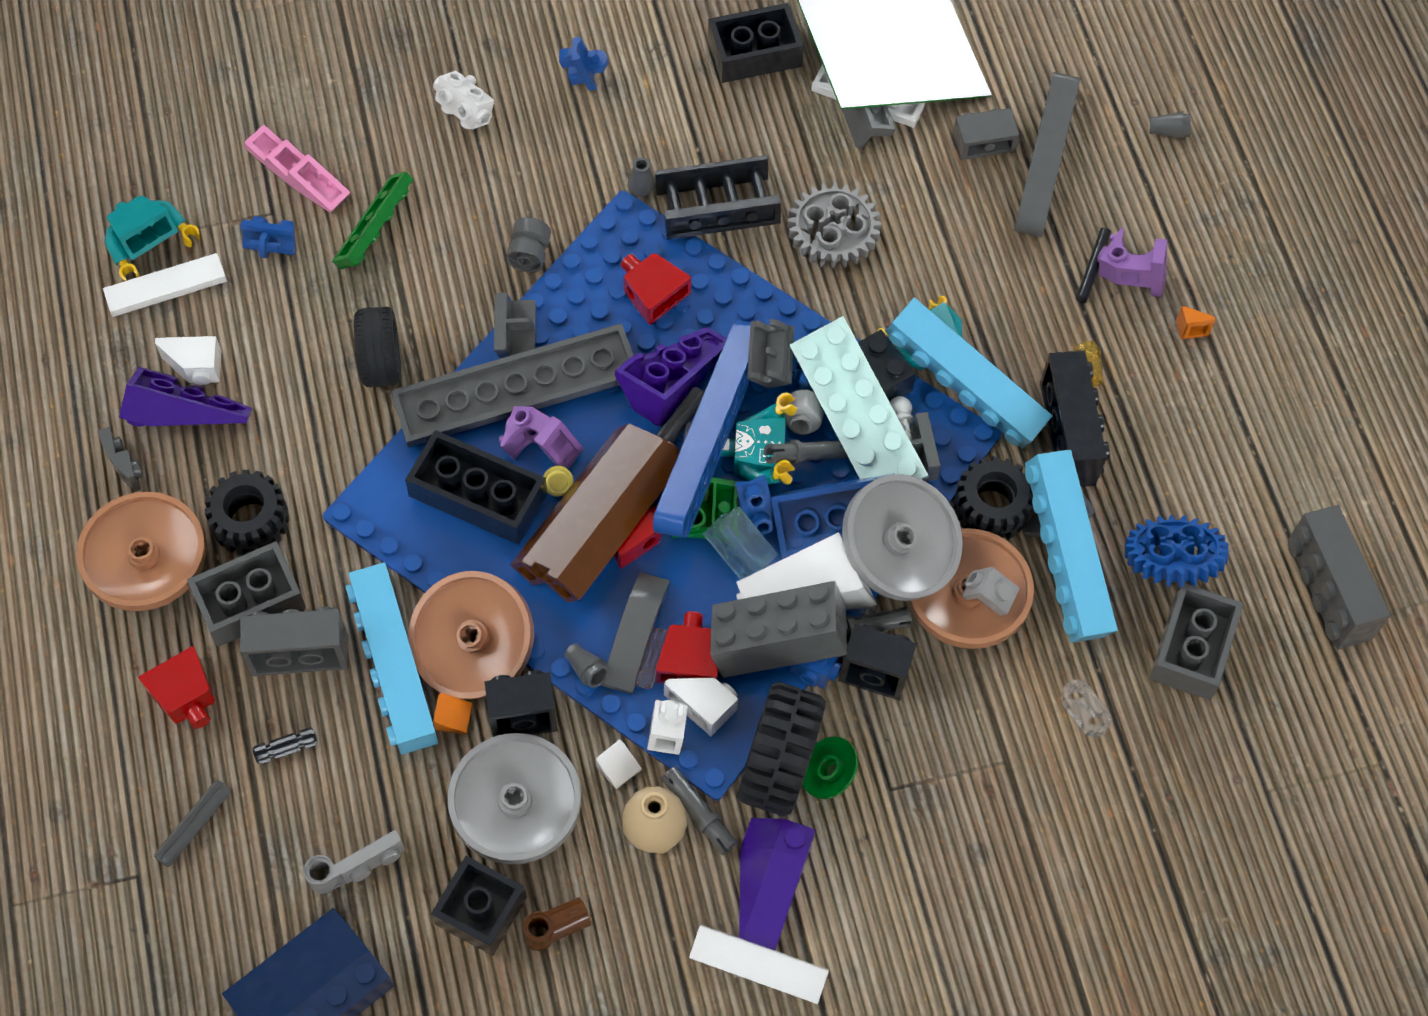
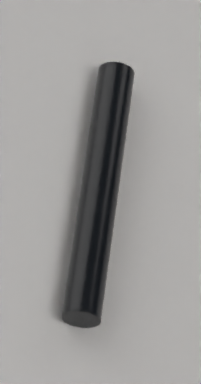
[1076,227,1111,303]

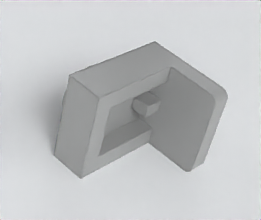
[962,567,1020,616]

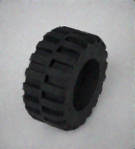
[736,682,826,816]

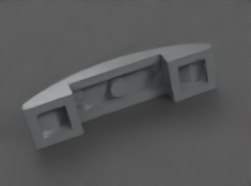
[602,572,670,695]

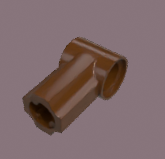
[523,897,591,951]

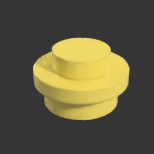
[543,465,573,497]

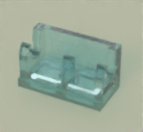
[703,507,778,580]

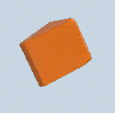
[1176,306,1216,339]
[433,693,473,735]

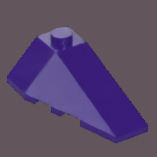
[614,327,727,426]
[119,366,253,427]
[739,818,816,951]

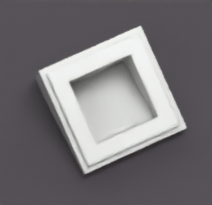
[595,740,642,790]

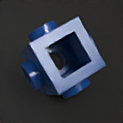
[790,656,842,689]

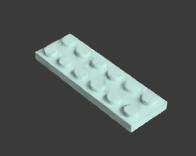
[790,316,929,480]

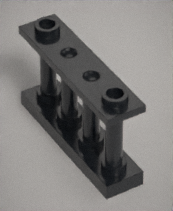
[655,155,781,240]

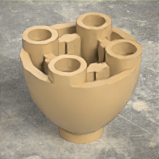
[622,786,687,854]

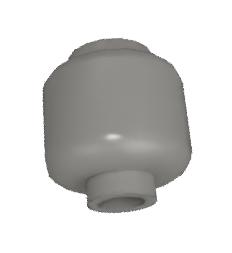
[783,390,824,435]

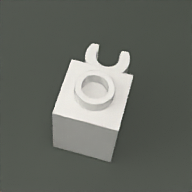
[647,700,688,755]

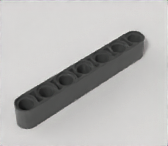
[1014,72,1081,237]

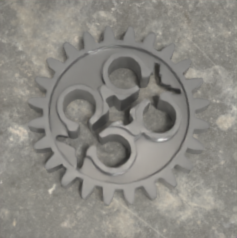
[787,182,881,268]

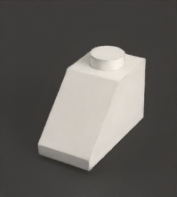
[155,336,222,385]
[664,678,738,736]

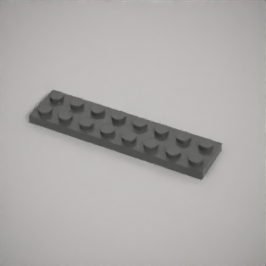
[391,323,633,448]

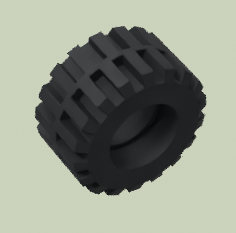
[954,456,1033,539]
[204,470,289,556]

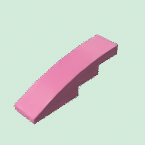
[244,125,351,213]

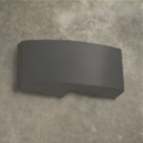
[97,427,143,491]

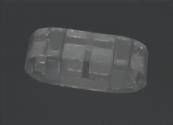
[1061,680,1112,737]

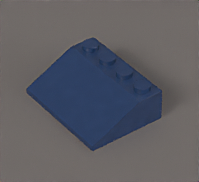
[222,907,394,1016]

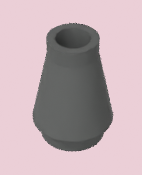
[1150,111,1191,139]
[628,157,655,197]
[564,643,609,688]

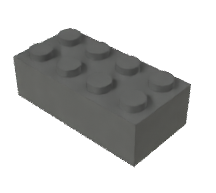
[1288,504,1391,650]
[710,581,847,678]

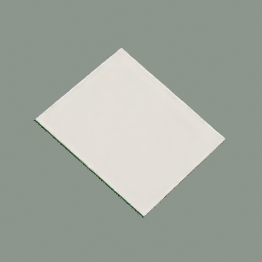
[797,0,992,109]

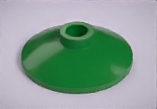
[802,736,858,799]

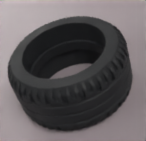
[354,306,401,388]

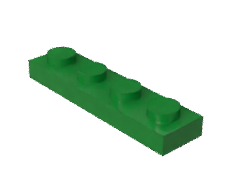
[332,171,414,269]

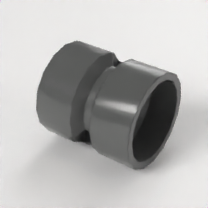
[506,217,551,273]

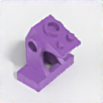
[1097,228,1167,297]
[499,406,584,469]

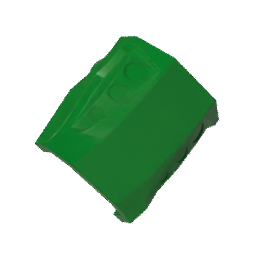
[671,477,739,541]

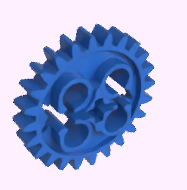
[1125,515,1229,587]

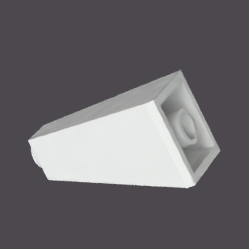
[736,532,877,610]

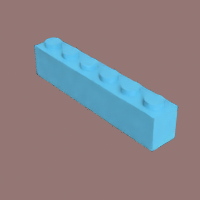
[885,297,1053,449]
[1025,449,1118,643]
[346,562,439,755]

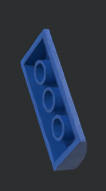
[771,473,895,558]

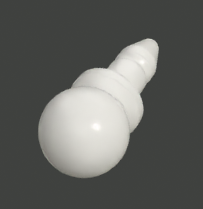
[890,396,913,440]

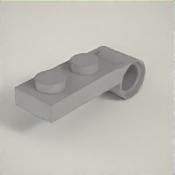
[303,830,405,894]

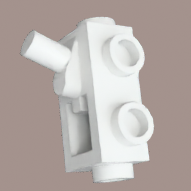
[433,70,494,129]

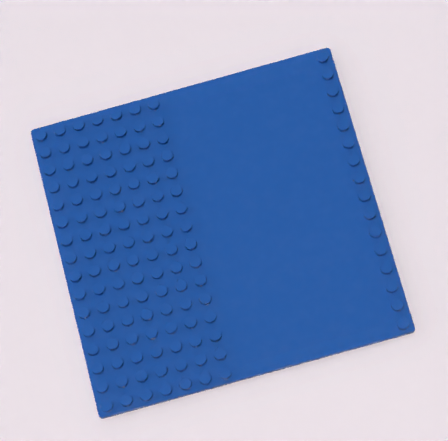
[323,191,1001,801]

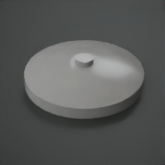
[842,474,963,601]
[448,733,581,864]

